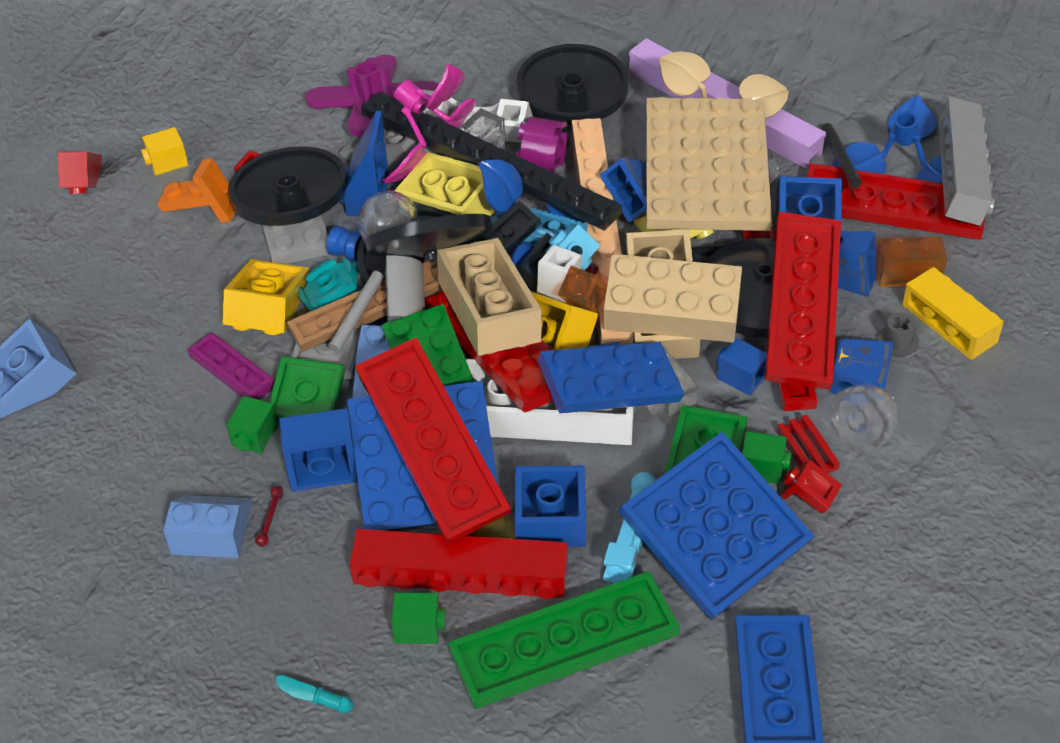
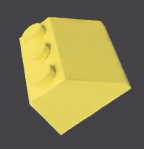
[394,152,495,217]

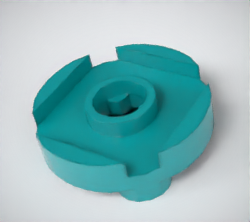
[298,258,359,310]

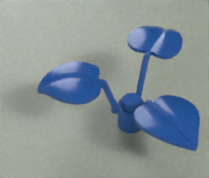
[832,95,943,183]
[478,160,582,293]

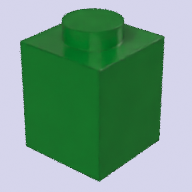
[226,396,278,454]
[742,431,791,484]
[391,593,446,644]

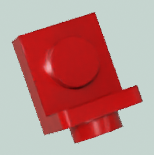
[780,460,842,514]

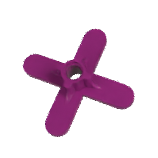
[305,55,439,138]

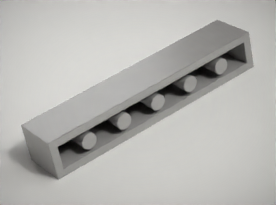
[938,96,995,226]

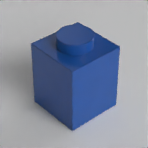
[716,338,766,396]

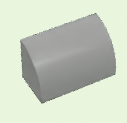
[385,255,425,322]

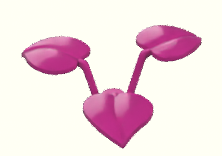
[381,64,477,183]

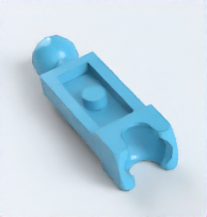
[603,472,656,584]

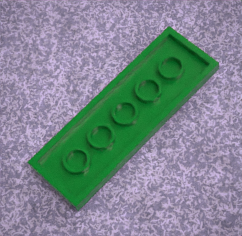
[448,571,680,710]

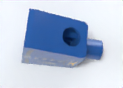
[600,158,646,223]
[838,231,877,296]
[830,339,894,409]

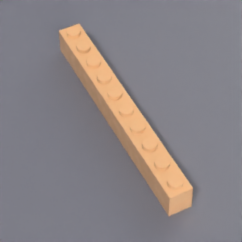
[572,118,634,345]

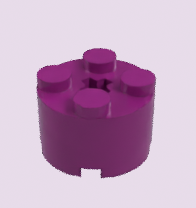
[516,117,568,176]

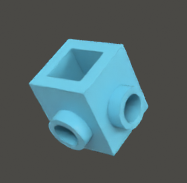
[546,224,601,272]

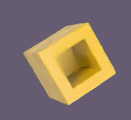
[140,127,188,176]

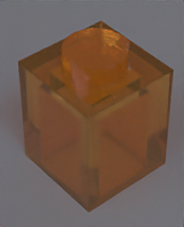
[557,265,607,313]

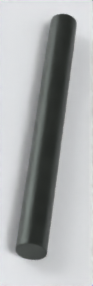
[822,123,862,189]

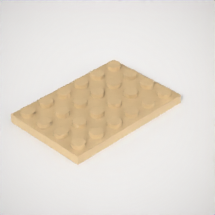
[646,97,772,231]

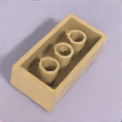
[626,229,701,359]
[437,238,541,356]
[604,254,742,343]

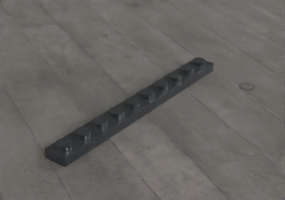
[361,91,622,231]

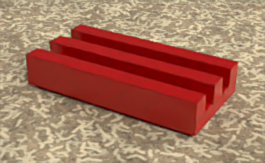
[777,415,840,473]

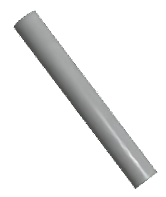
[329,271,384,353]

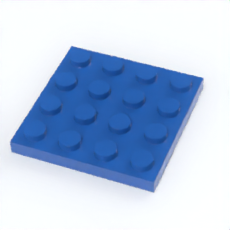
[347,381,498,531]
[618,432,815,621]

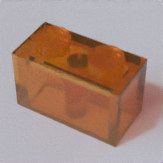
[876,236,947,287]

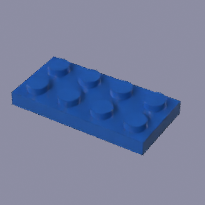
[538,342,684,414]
[735,615,824,743]

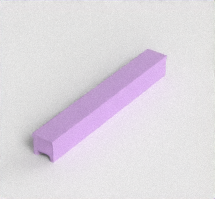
[629,38,826,168]

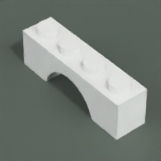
[422,90,533,143]

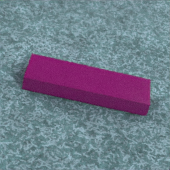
[188,332,275,400]

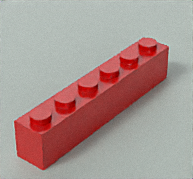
[350,529,568,599]

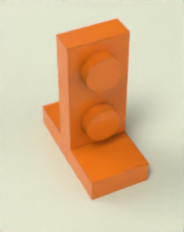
[157,158,236,223]

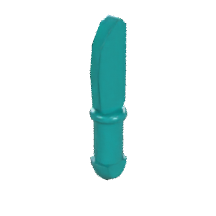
[276,675,354,714]

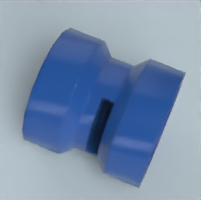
[326,226,364,261]

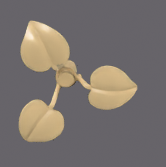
[658,51,789,119]

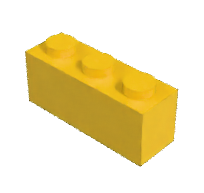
[902,267,1004,360]

